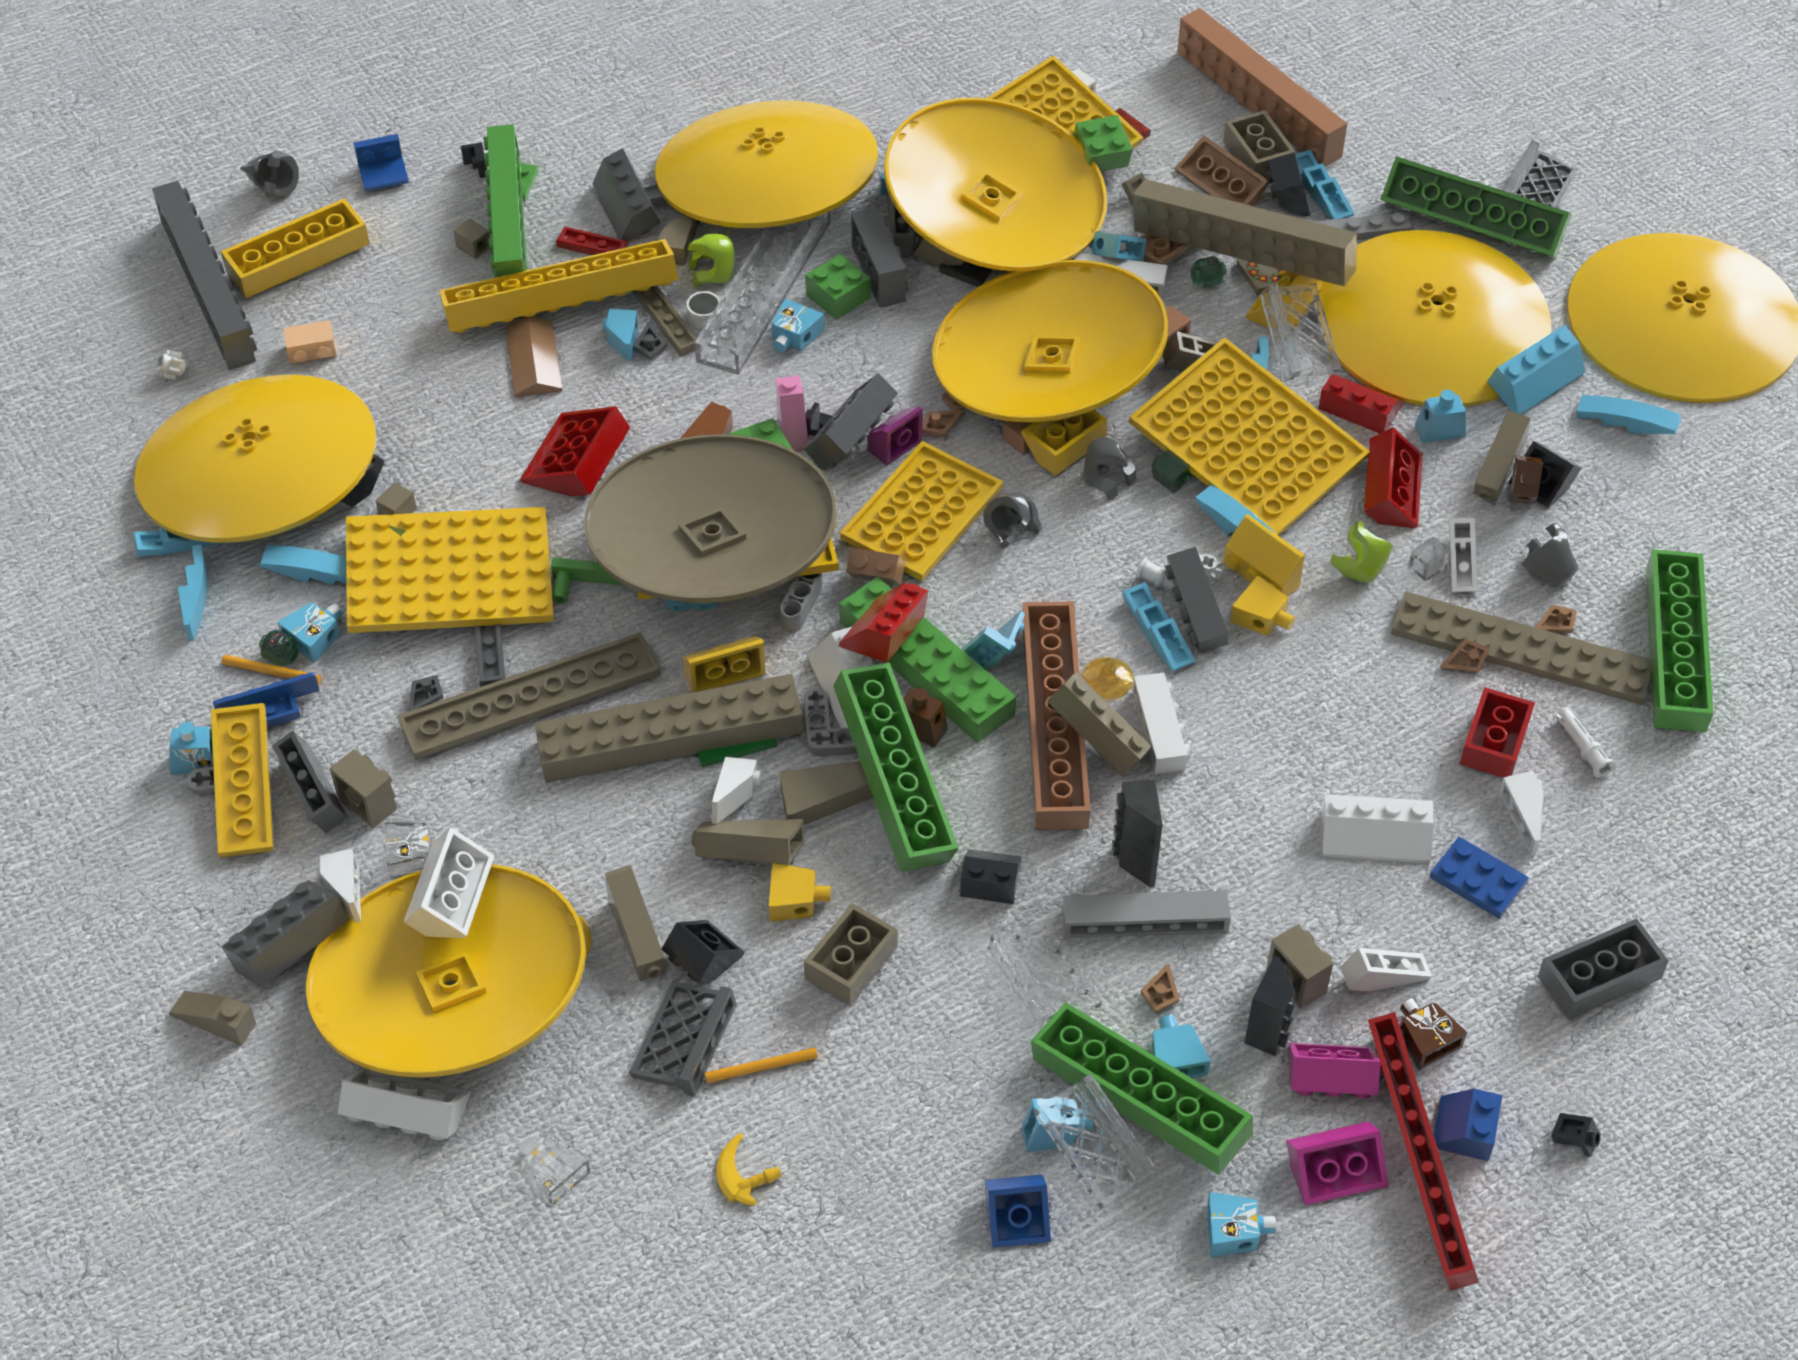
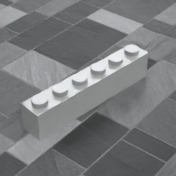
[1062,889,1231,939]

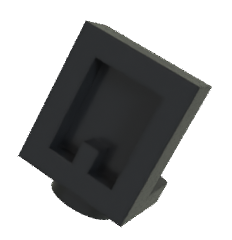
[460,142,487,178]
[805,402,832,436]
[1551,1113,1601,1157]

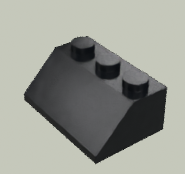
[1244,956,1297,1057]

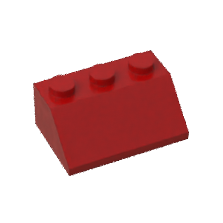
[1318,374,1404,434]

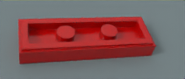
[556,226,628,255]

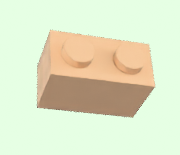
[283,320,337,364]

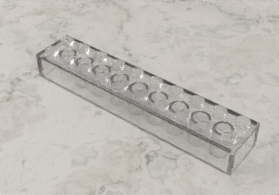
[694,211,831,375]

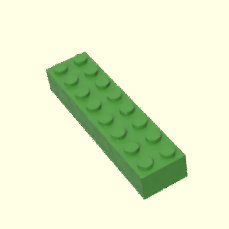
[483,124,527,278]
[1380,156,1572,258]
[1646,549,1713,732]
[839,577,1016,743]
[833,662,959,872]
[1031,1002,1253,1175]

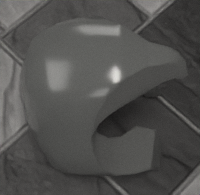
[240,150,299,198]
[1083,437,1137,499]
[983,492,1042,549]
[1522,522,1579,586]

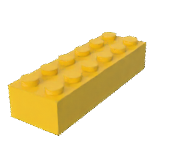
[221,198,370,298]

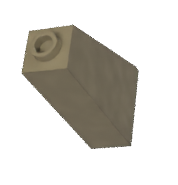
[1474,410,1531,502]
[780,761,873,825]
[692,819,804,864]
[604,865,666,981]

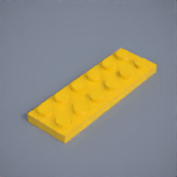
[211,703,274,858]

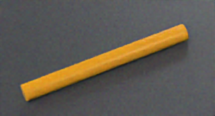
[221,654,321,685]
[704,1047,818,1084]

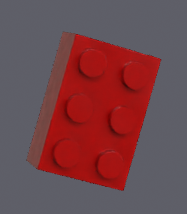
[1459,687,1535,778]

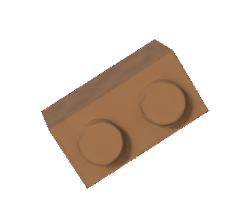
[846,548,906,585]

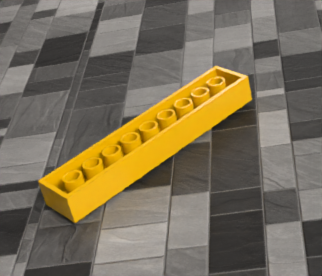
[439,239,679,333]

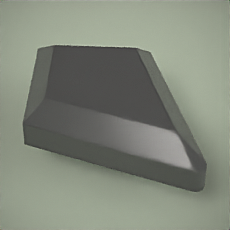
[633,322,667,360]
[408,675,444,712]

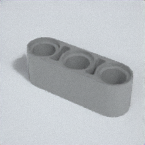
[780,573,822,632]

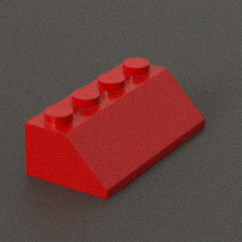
[1364,427,1423,528]
[839,583,929,663]

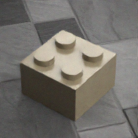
[330,749,397,828]
[1266,924,1333,1009]

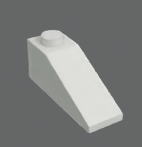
[1449,518,1478,593]
[712,757,761,824]
[1499,771,1544,856]
[316,848,361,923]
[1340,948,1432,992]

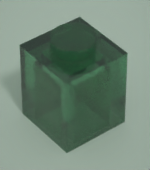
[1151,450,1191,494]

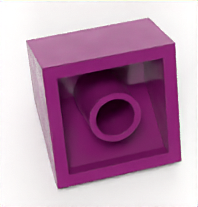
[867,406,923,466]

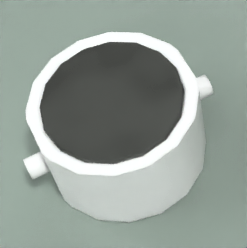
[686,291,722,330]

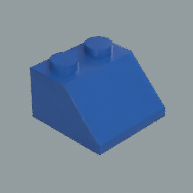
[1434,1088,1503,1161]
[984,1174,1051,1248]

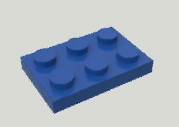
[1429,836,1529,919]

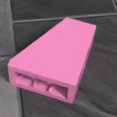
[776,375,808,452]

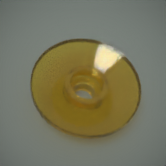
[1082,657,1133,699]

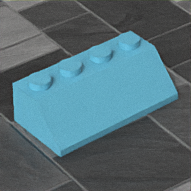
[1487,325,1585,414]

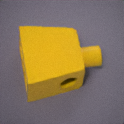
[1230,575,1295,635]
[769,863,831,921]

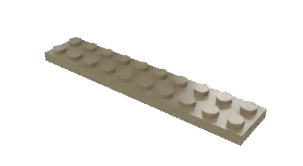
[1391,591,1652,705]
[397,632,660,760]

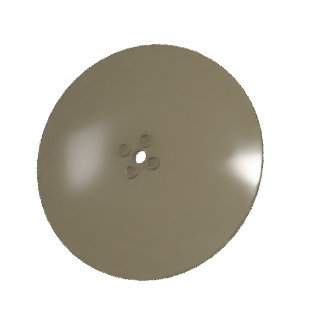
[584,434,837,603]

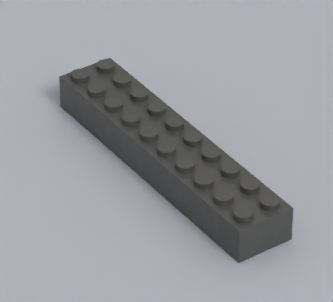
[152,180,257,370]

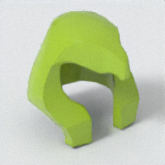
[688,234,734,288]
[1331,521,1393,583]

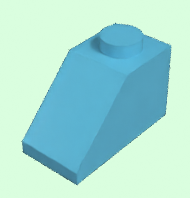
[602,309,639,361]

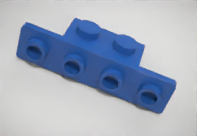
[213,672,320,728]

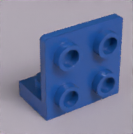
[353,134,409,191]

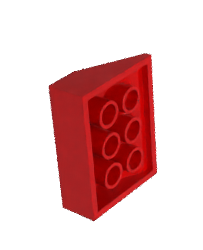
[520,406,630,497]

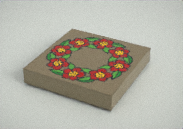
[1236,259,1283,295]

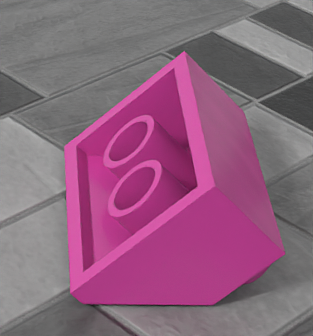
[1288,1043,1380,1098]
[1286,1121,1389,1205]

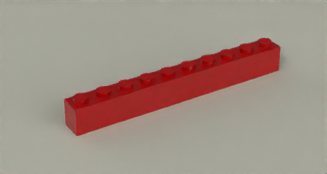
[1368,1012,1479,1291]

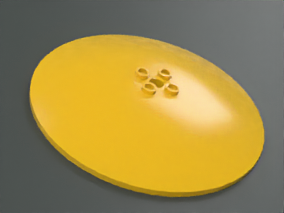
[884,98,1107,271]
[655,100,878,228]
[1317,230,1551,407]
[1567,233,1798,403]
[932,260,1168,422]
[134,375,377,543]
[306,864,586,1077]

